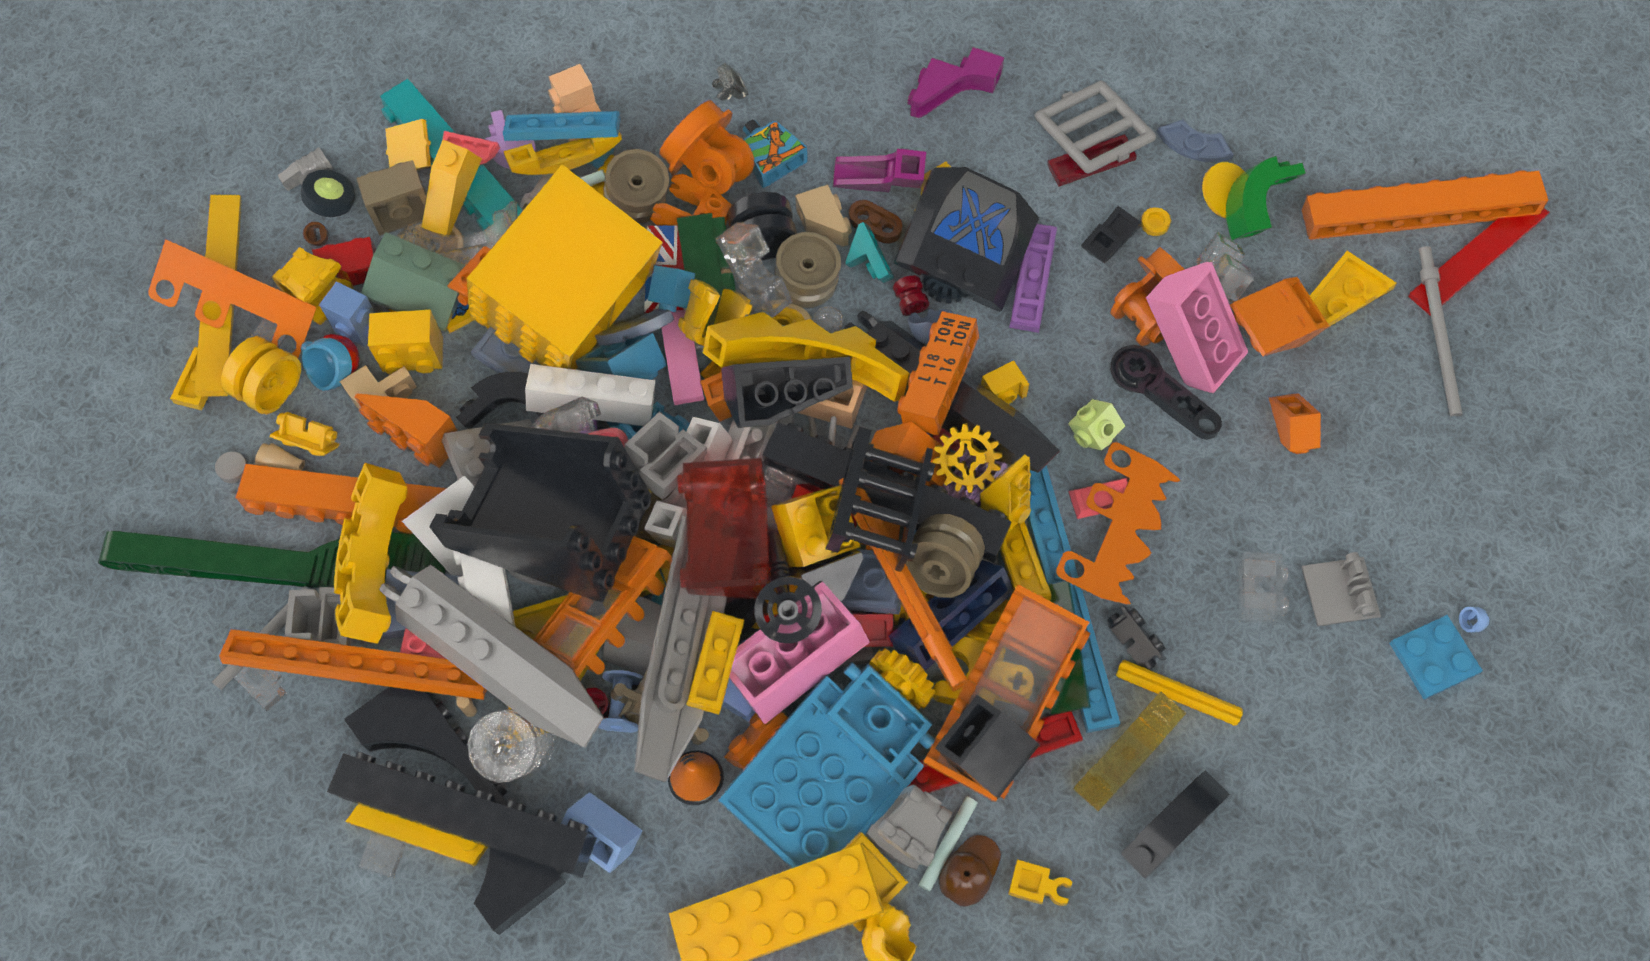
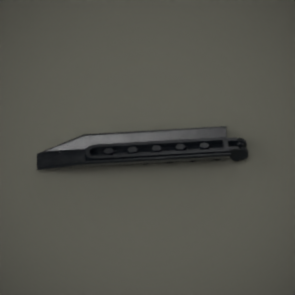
[844,310,1060,473]

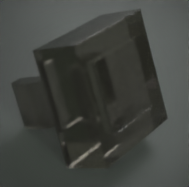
[712,63,749,101]

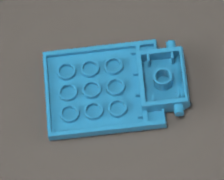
[717,663,935,868]

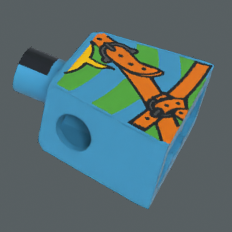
[743,120,807,189]

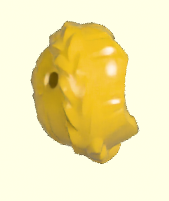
[862,902,916,961]

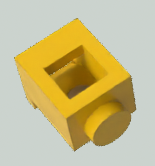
[981,360,1029,404]

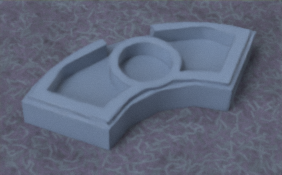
[1157,119,1233,162]
[595,309,674,346]

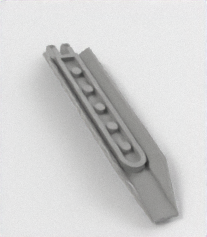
[634,505,739,782]
[379,565,604,748]

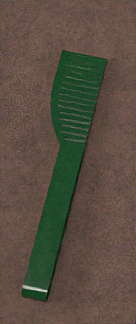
[98,531,446,588]

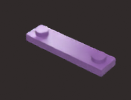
[1009,224,1057,333]

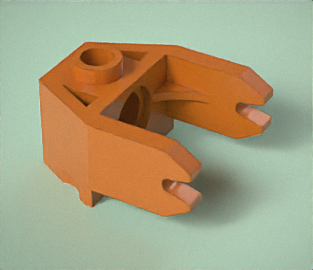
[650,174,732,243]

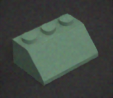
[361,232,466,331]

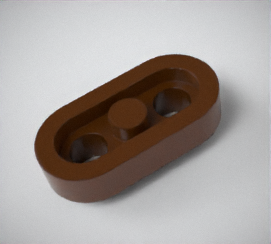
[849,200,902,244]

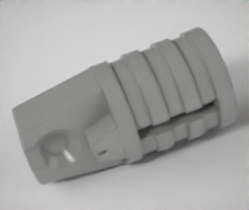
[278,147,333,191]

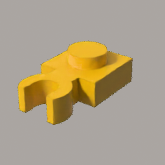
[1008,859,1073,906]

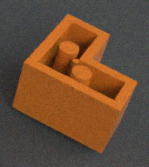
[869,421,952,487]

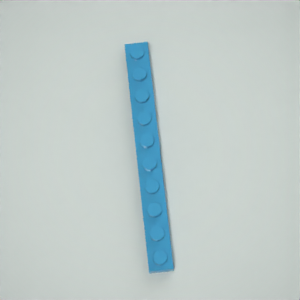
[1027,465,1120,733]

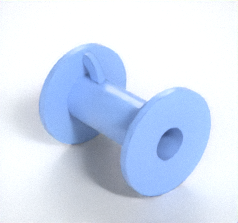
[598,670,643,733]

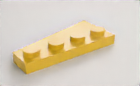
[345,804,488,866]

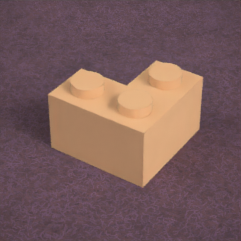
[548,64,601,142]

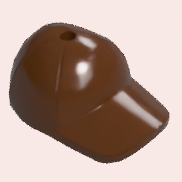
[938,835,1001,907]

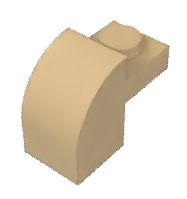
[340,365,417,409]

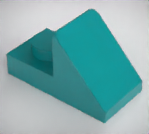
[845,222,895,283]

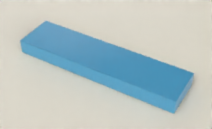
[502,111,621,141]

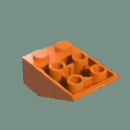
[1230,277,1330,356]
[354,393,457,469]

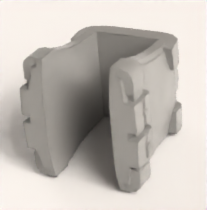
[866,785,952,869]

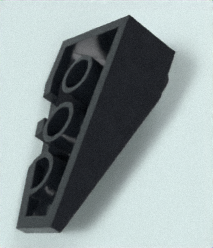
[721,357,853,428]

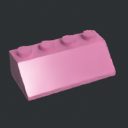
[1146,262,1248,393]
[729,581,870,724]

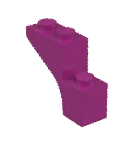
[907,47,1004,118]
[833,148,926,192]

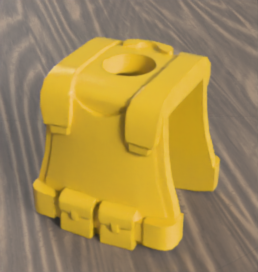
[272,247,353,325]
[678,279,753,346]

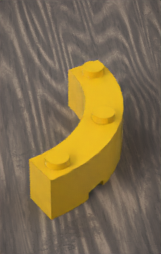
[334,463,408,644]

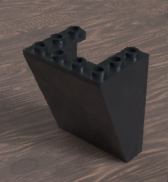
[429,423,652,602]

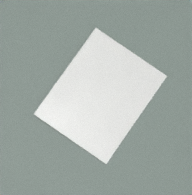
[402,475,474,576]

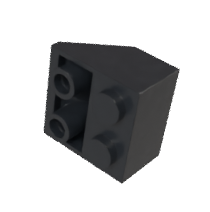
[935,695,1040,799]

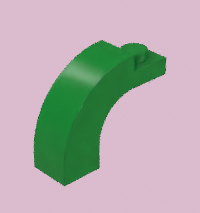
[1226,156,1306,240]

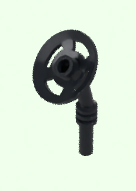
[754,530,822,643]

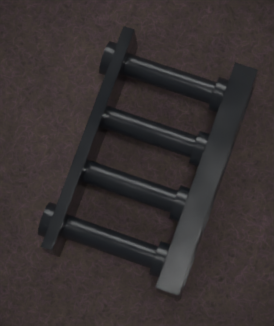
[825,426,935,572]

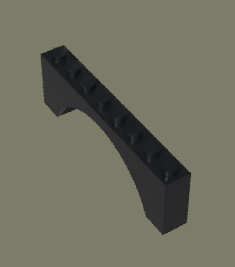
[344,687,566,935]

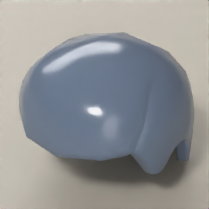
[907,308,953,345]

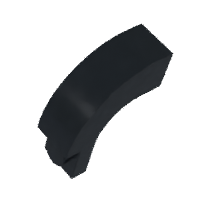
[456,372,556,429]
[1121,770,1230,879]

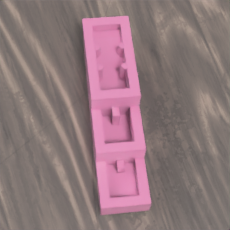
[661,310,704,405]

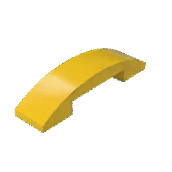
[503,132,622,175]

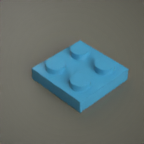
[1389,615,1483,700]

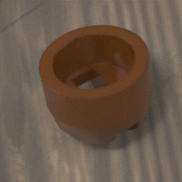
[303,222,329,246]

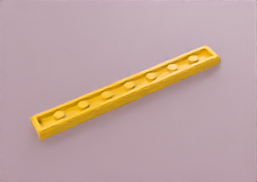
[194,195,242,397]

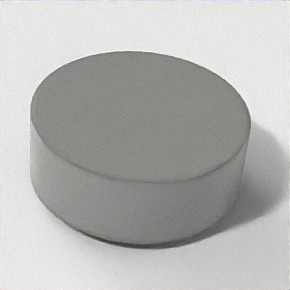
[215,452,248,483]

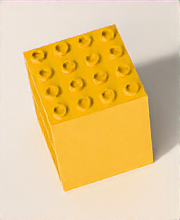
[467,165,663,370]

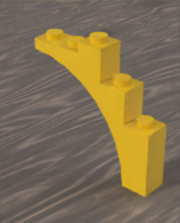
[703,312,910,402]

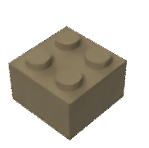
[356,160,427,236]

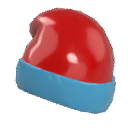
[301,334,360,391]

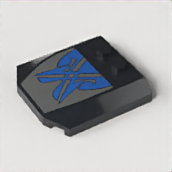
[893,167,1039,312]

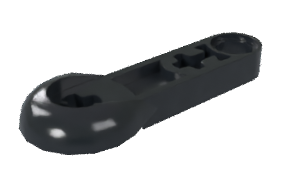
[1110,345,1222,440]

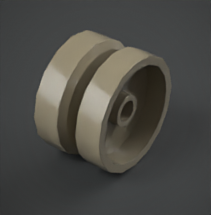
[603,149,669,224]
[774,232,841,308]
[906,514,985,598]

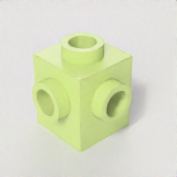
[1068,399,1125,451]

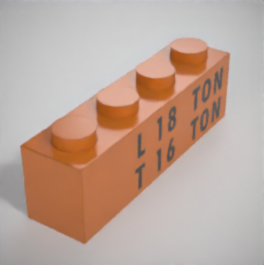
[897,311,979,435]

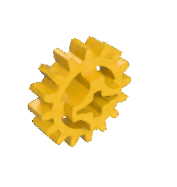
[933,423,1002,493]
[869,648,936,710]

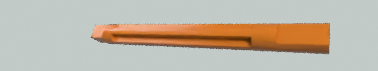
[839,478,967,692]

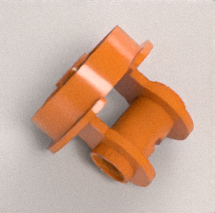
[659,100,754,195]
[1110,247,1185,346]

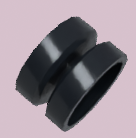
[728,192,797,262]

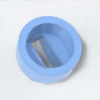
[1459,607,1490,632]

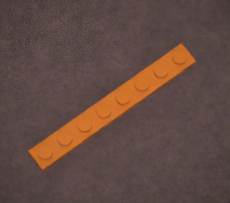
[219,629,486,700]

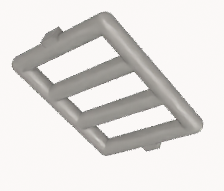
[1035,81,1156,173]

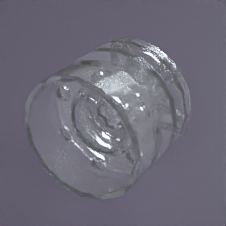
[468,708,554,782]

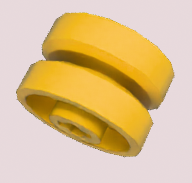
[221,336,301,415]

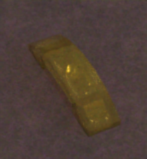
[1073,691,1187,812]

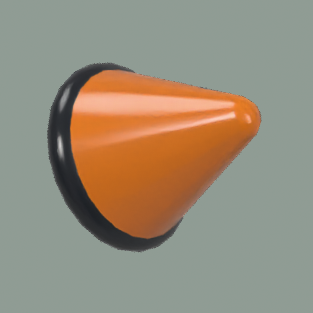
[668,750,724,805]

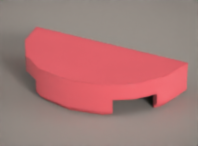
[443,131,500,165]

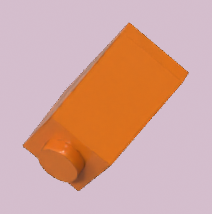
[1269,393,1321,454]

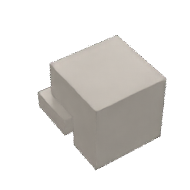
[625,412,707,500]
[284,587,351,646]
[603,596,662,676]

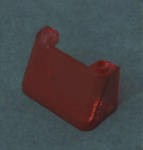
[677,458,770,599]

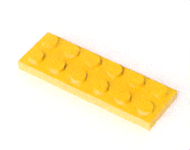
[669,844,884,961]

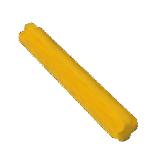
[1116,660,1243,725]

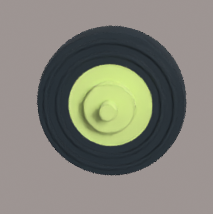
[301,170,355,217]

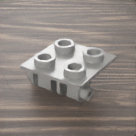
[1301,552,1381,626]

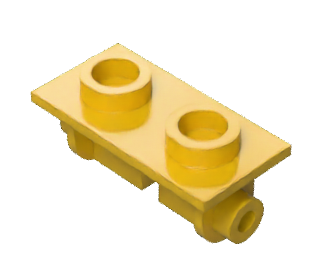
[270,412,340,456]

